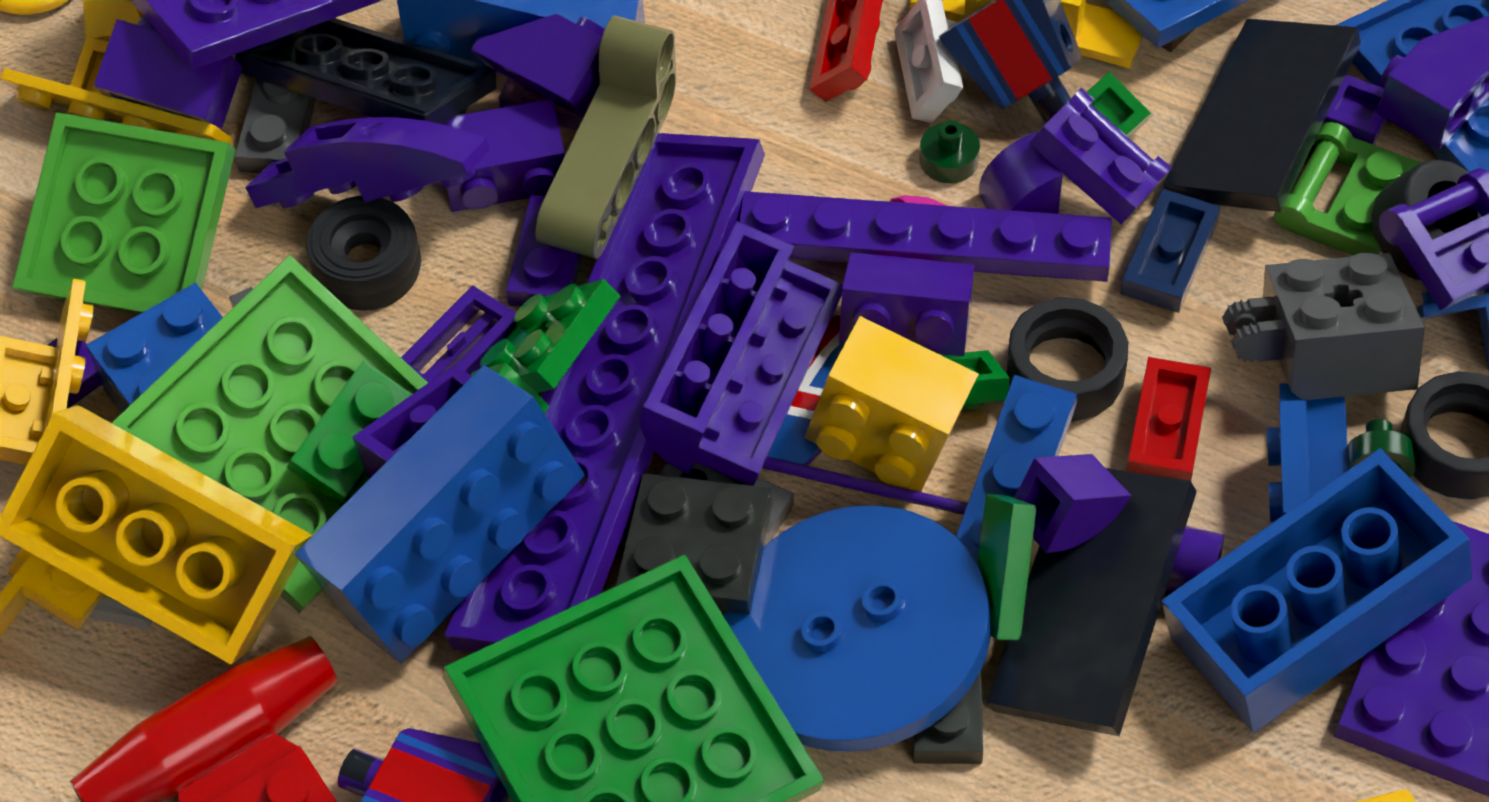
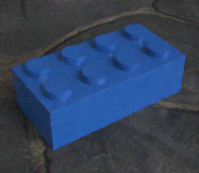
[295,365,585,664]
[1161,448,1472,734]

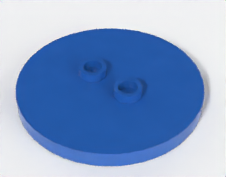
[724,505,991,752]

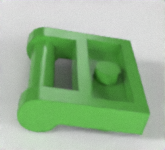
[1274,122,1422,256]

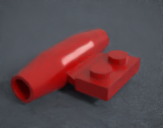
[70,636,338,802]

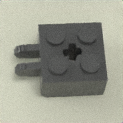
[1222,253,1425,400]

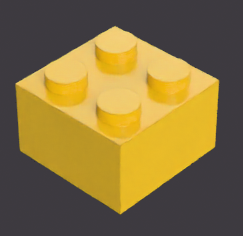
[804,316,978,492]

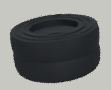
[306,196,421,310]

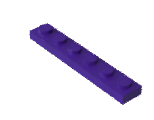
[740,191,1112,282]

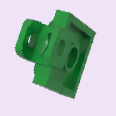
[471,279,621,413]

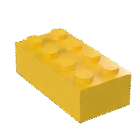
[0,405,312,665]

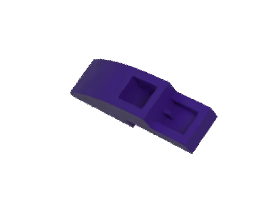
[245,117,491,208]

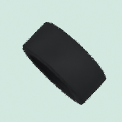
[1006,297,1129,422]
[1400,371,1489,500]

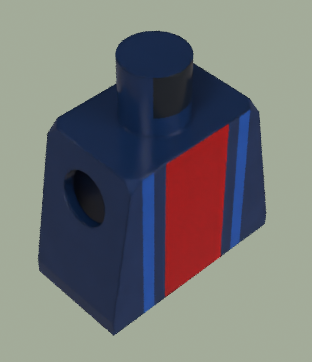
[938,0,1081,123]

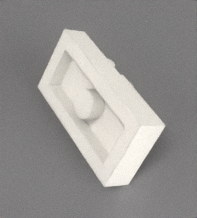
[894,0,963,124]

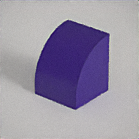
[979,131,1063,214]
[1014,454,1132,553]

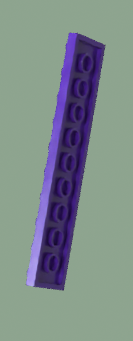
[444,133,765,652]

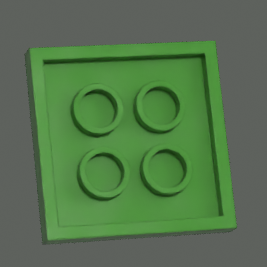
[12,112,236,315]

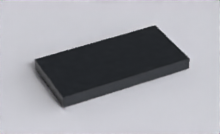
[235,18,496,124]
[1163,19,1361,212]
[987,468,1197,737]

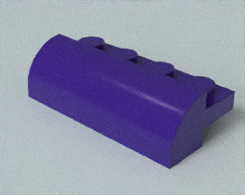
[640,221,843,486]

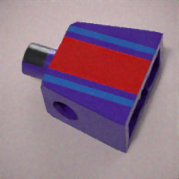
[338,728,509,802]

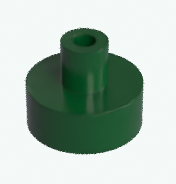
[919,120,980,183]
[1348,419,1415,478]

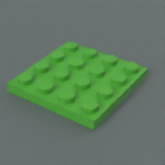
[112,255,428,614]

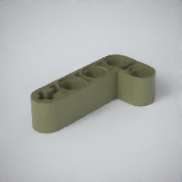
[536,15,676,259]

